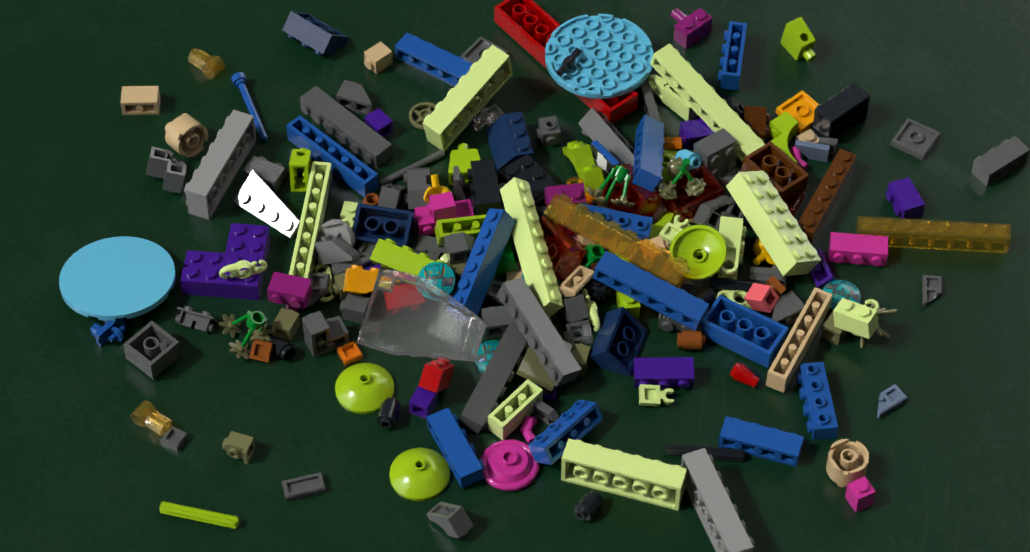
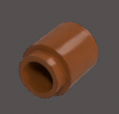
[677,330,705,350]

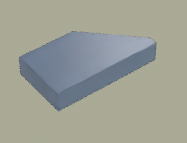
[795,140,830,162]
[877,384,908,418]

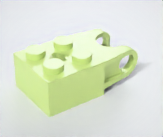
[648,74,710,121]
[718,216,746,290]

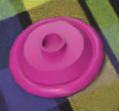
[481,440,539,491]

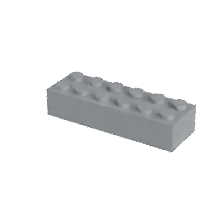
[184,110,256,220]
[681,448,755,552]

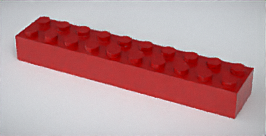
[494,0,638,124]

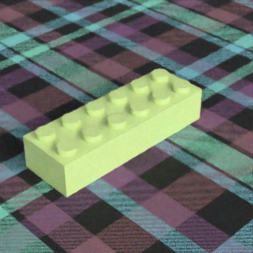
[423,45,513,152]
[726,171,821,276]
[561,439,687,511]

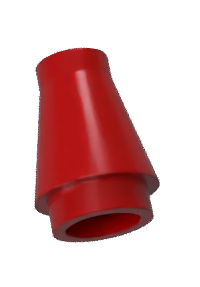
[729,362,760,388]

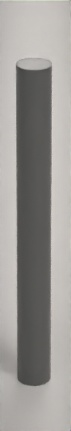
[378,150,445,187]

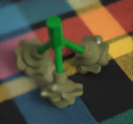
[658,157,707,200]

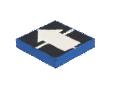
[591,140,619,189]

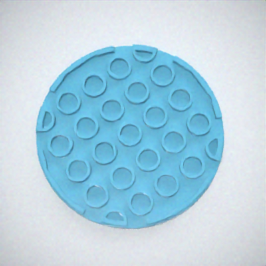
[545,14,653,99]
[59,236,176,321]

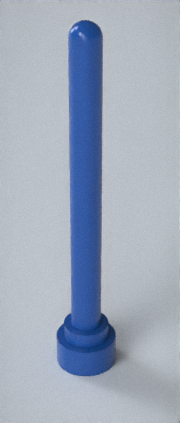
[231,72,268,142]

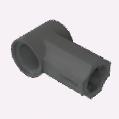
[749,265,787,288]

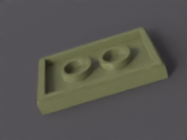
[516,340,573,391]

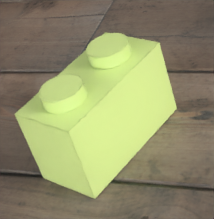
[833,298,879,339]

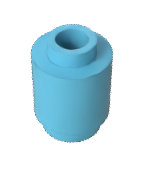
[675,149,702,171]

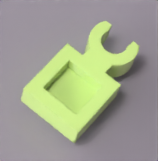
[340,201,358,228]
[658,215,688,245]
[639,384,674,407]

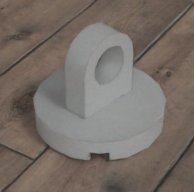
[318,219,355,247]

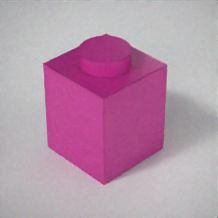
[427,192,456,222]
[845,476,876,512]

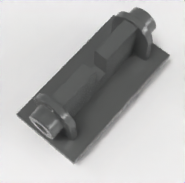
[175,306,218,333]

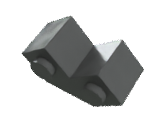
[146,147,187,194]
[404,168,430,209]
[693,195,744,231]
[444,232,477,265]

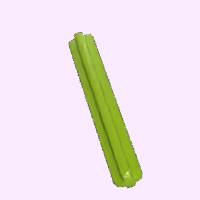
[160,501,239,529]

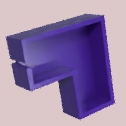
[181,223,270,300]

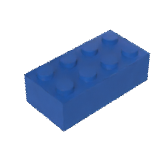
[700,295,788,368]

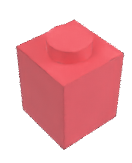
[744,283,780,313]

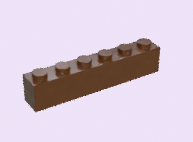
[798,149,857,245]

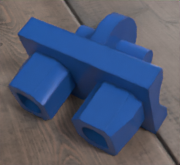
[90,318,126,347]

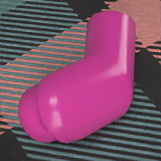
[790,146,809,171]
[520,415,537,444]

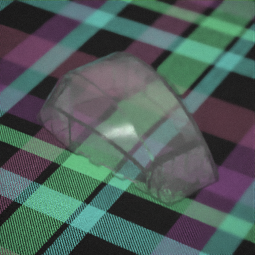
[357,269,487,361]

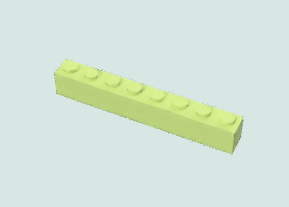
[650,43,765,162]
[289,161,332,279]
[500,177,564,318]

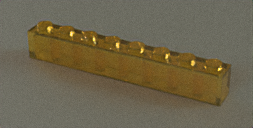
[544,193,690,289]
[855,216,1011,253]

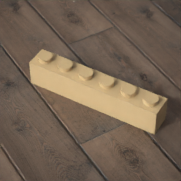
[766,287,833,393]

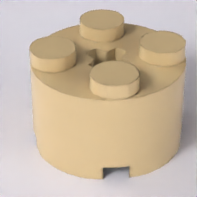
[165,113,208,157]
[826,439,869,488]

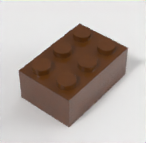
[741,141,809,203]

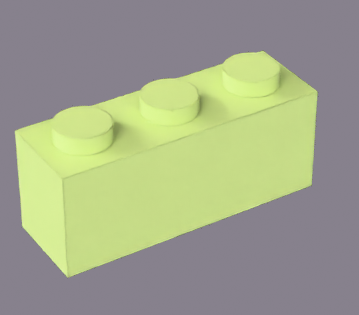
[488,379,543,440]

